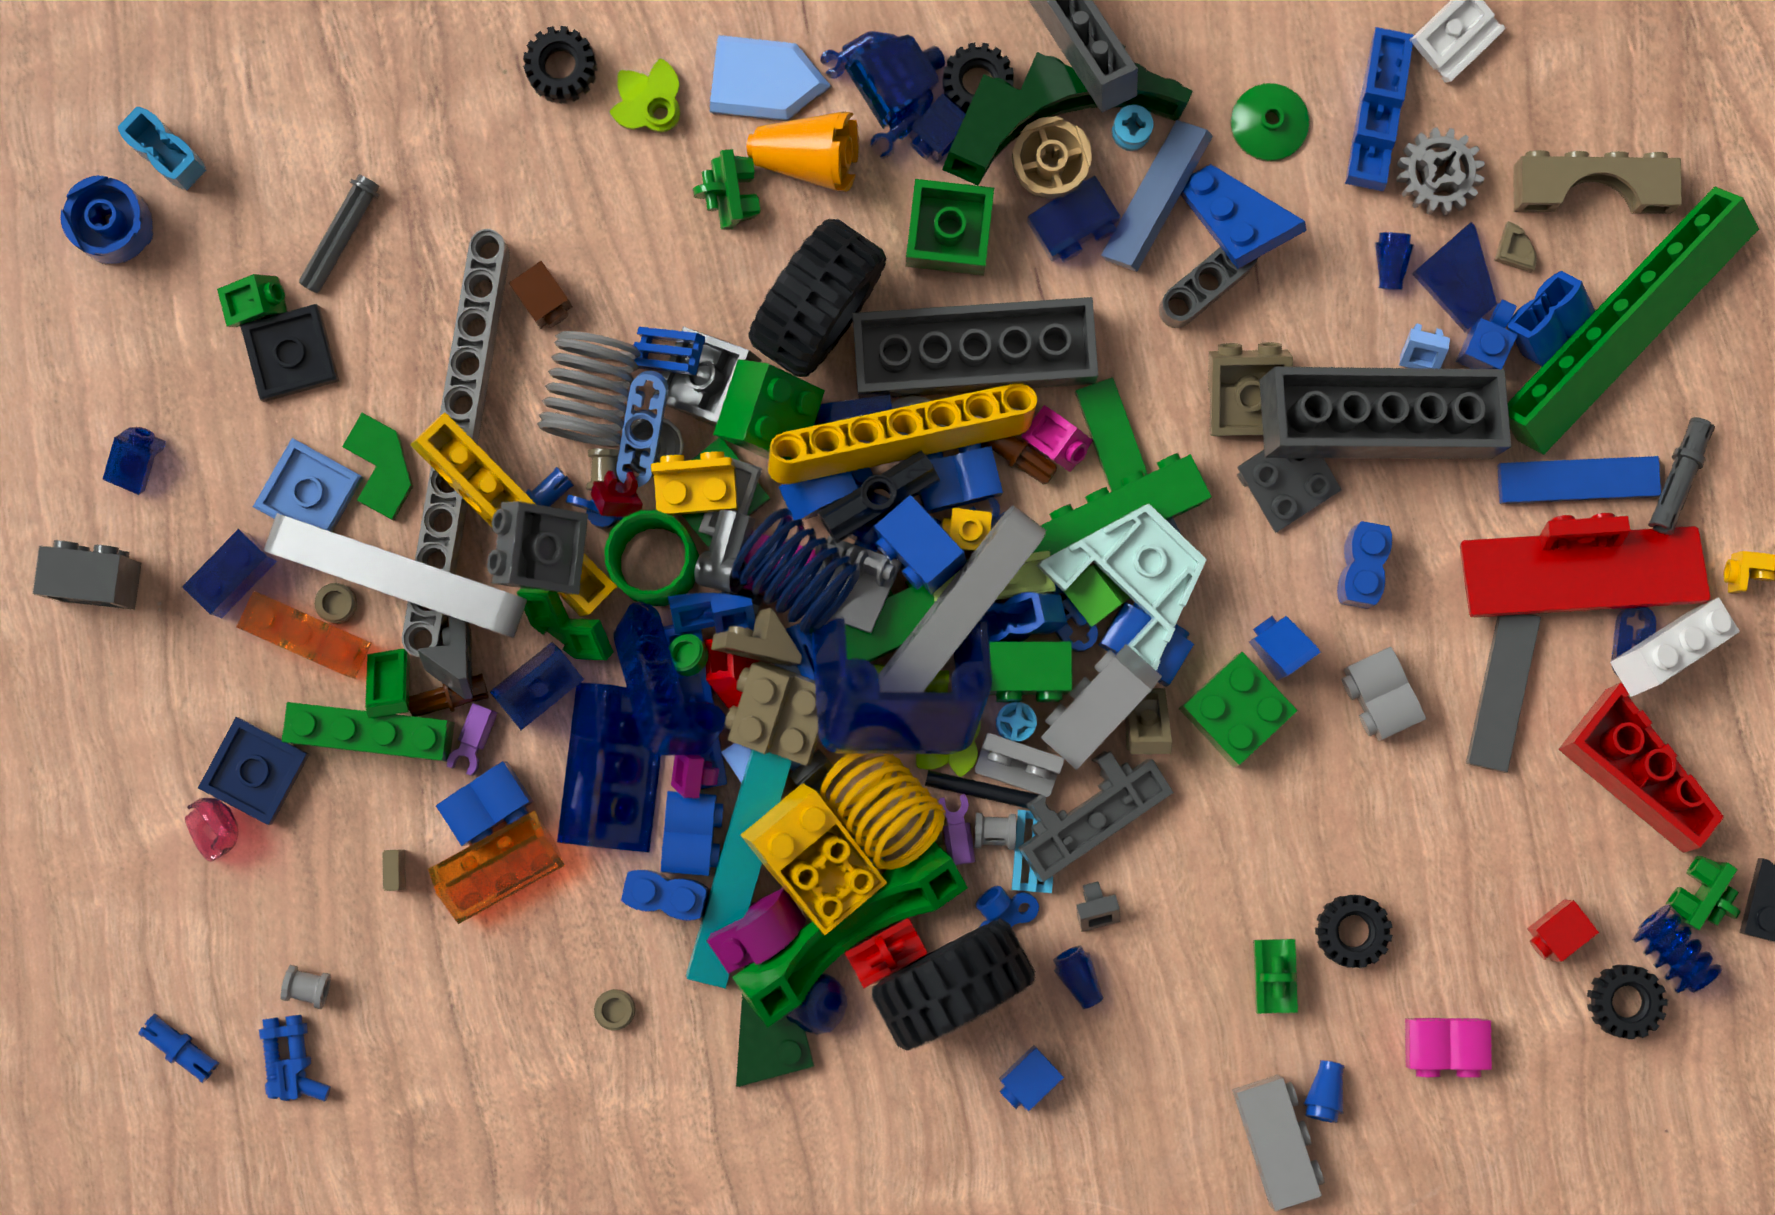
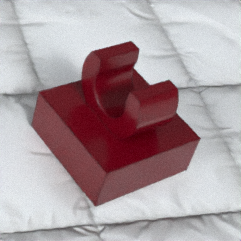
[591,470,643,517]

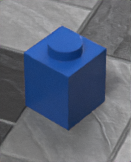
[999,1045,1064,1111]

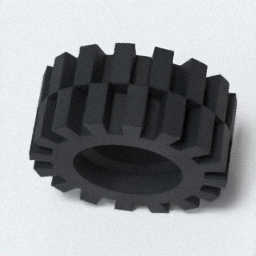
[523,26,597,104]
[942,42,1014,117]
[1315,895,1393,968]
[1587,965,1668,1039]

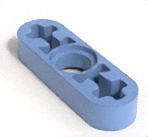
[616,371,668,487]

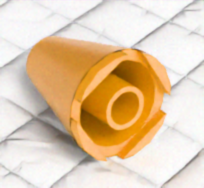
[747,111,859,192]

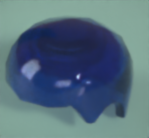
[786,973,847,1035]

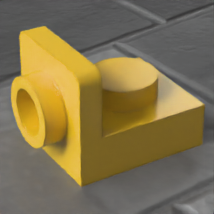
[1724,551,1775,594]

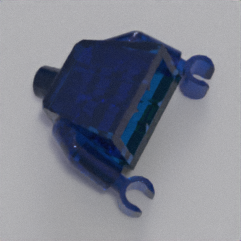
[820,31,945,158]

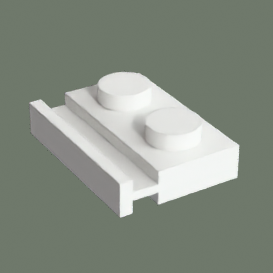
[1410,0,1506,83]

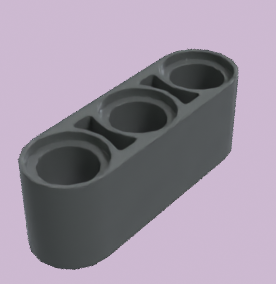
[1159,247,1258,328]

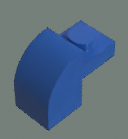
[779,467,873,521]

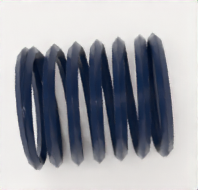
[731,508,861,635]

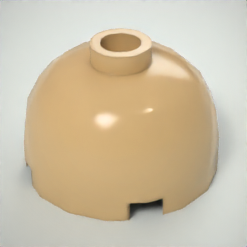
[1012,116,1092,199]

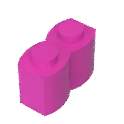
[1405,1018,1492,1078]

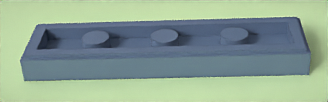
[1101,120,1213,272]

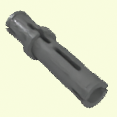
[1648,417,1715,535]

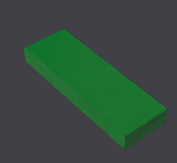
[1075,377,1148,492]

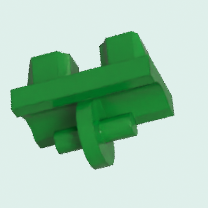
[693,149,760,229]
[1666,856,1741,930]
[1253,939,1298,1014]

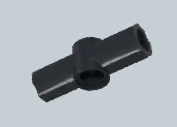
[818,450,940,544]

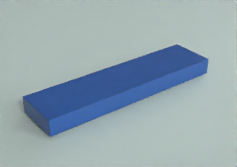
[1497,456,1661,504]

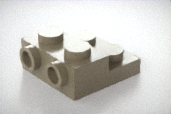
[1208,342,1293,436]
[725,661,835,766]

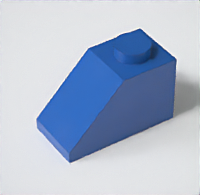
[1249,615,1321,680]

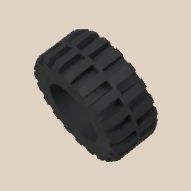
[748,219,887,377]
[872,919,1035,1051]

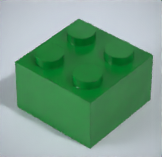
[906,179,994,276]
[713,359,825,460]
[987,642,1072,703]
[1178,651,1298,767]

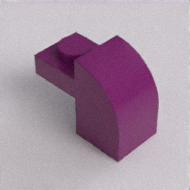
[707,888,806,973]

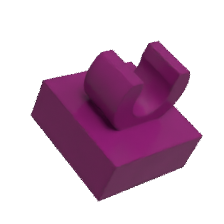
[671,747,719,798]

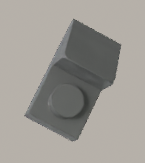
[418,616,473,699]

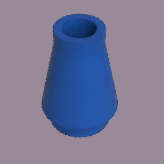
[1303,1060,1344,1123]

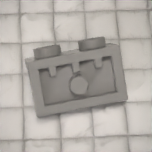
[975,733,1065,797]

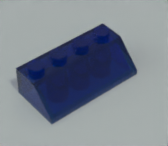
[557,682,668,853]

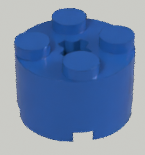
[60,175,153,264]

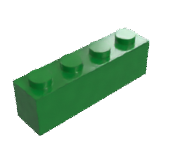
[281,702,455,762]

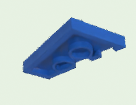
[1180,164,1307,269]

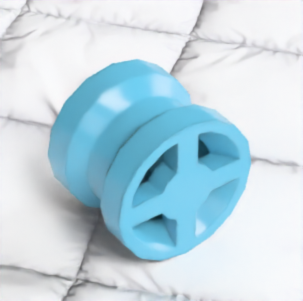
[1112,105,1154,151]
[996,702,1037,742]

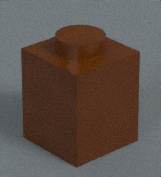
[509,261,573,329]

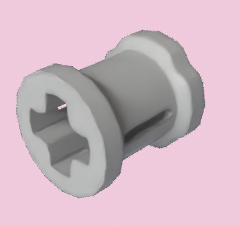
[974,813,1016,850]
[280,965,331,1009]

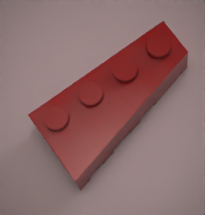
[1558,682,1724,853]

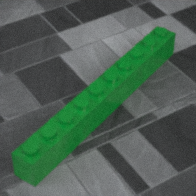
[829,453,1212,672]

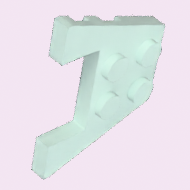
[1037,504,1207,670]

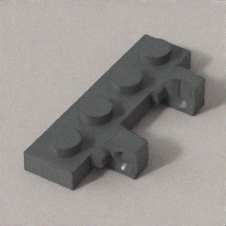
[1018,751,1174,882]

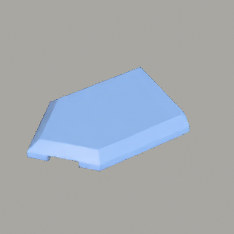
[710,35,831,121]

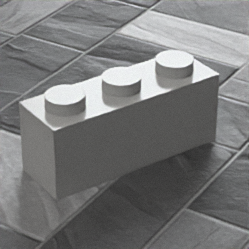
[1041,644,1162,770]
[1232,1075,1324,1211]

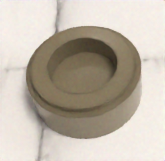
[315,583,357,624]
[594,989,635,1031]

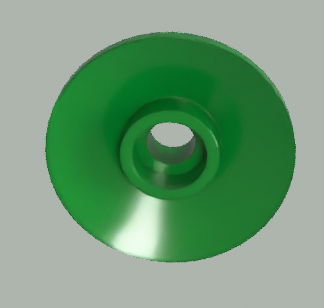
[1231,83,1309,161]

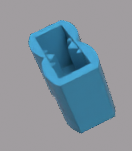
[118,107,206,190]

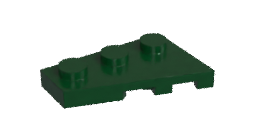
[736,961,814,1087]

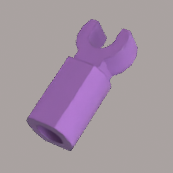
[447,703,498,776]
[938,794,976,865]

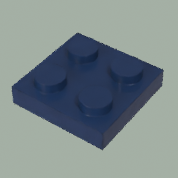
[198,717,310,825]

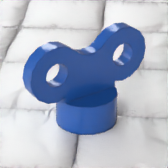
[566,495,624,529]
[976,886,1039,927]

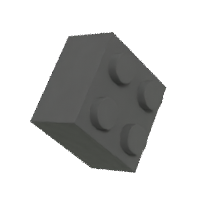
[33,540,141,610]

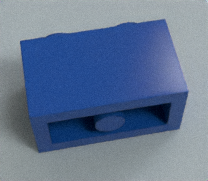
[874,495,967,595]

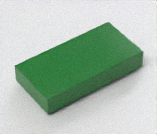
[365,649,410,718]

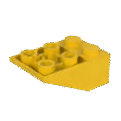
[740,783,887,935]

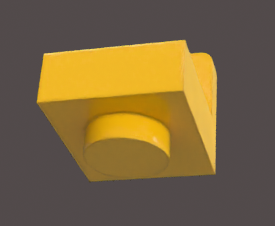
[942,508,992,551]

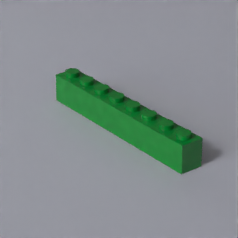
[1508,186,1759,455]

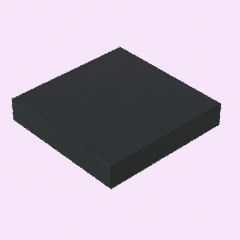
[240,304,339,402]

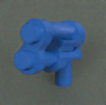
[259,1014,331,1101]

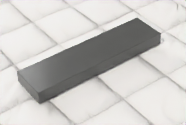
[1466,614,1541,773]

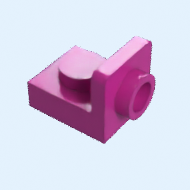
[1021,405,1093,472]

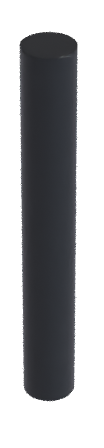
[925,770,1039,809]

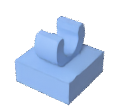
[1399,323,1450,369]

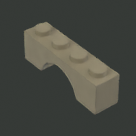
[1513,150,1682,214]

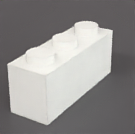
[1610,597,1740,697]

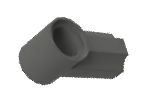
[695,509,756,594]

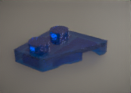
[1412,222,1497,332]

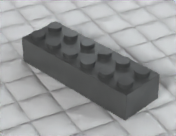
[853,297,1098,400]
[1259,367,1511,459]

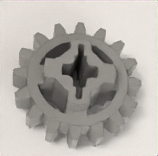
[1396,128,1485,216]

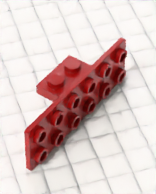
[1460,513,1710,618]

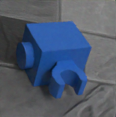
[1455,299,1518,369]

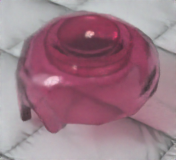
[185,798,239,862]

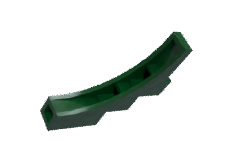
[942,45,1193,186]

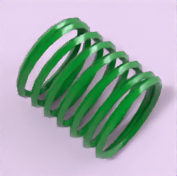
[605,510,699,606]

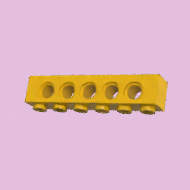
[410,412,617,616]

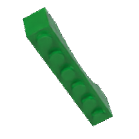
[732,842,968,1028]

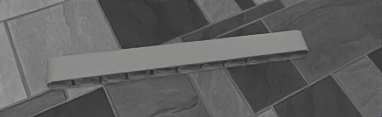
[402,229,510,658]

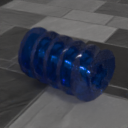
[1632,904,1722,993]

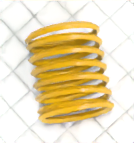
[820,742,946,870]

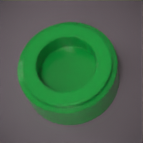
[666,634,709,677]

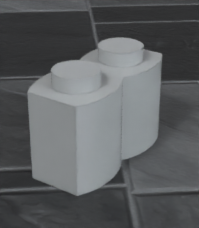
[1342,647,1426,741]

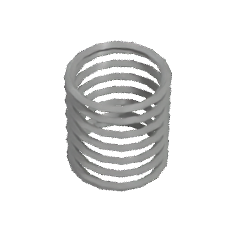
[537,331,641,446]

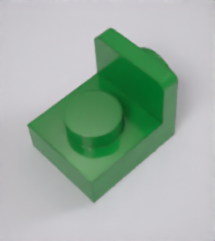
[217,274,287,327]

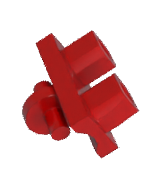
[845,918,928,988]

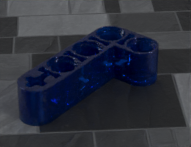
[613,601,726,755]

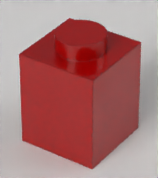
[1527,899,1599,962]

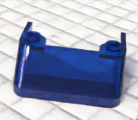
[812,618,992,754]

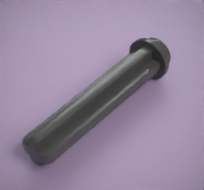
[299,174,380,293]

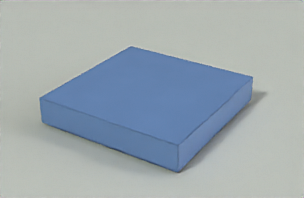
[253,438,364,532]

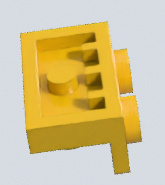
[651,451,738,516]

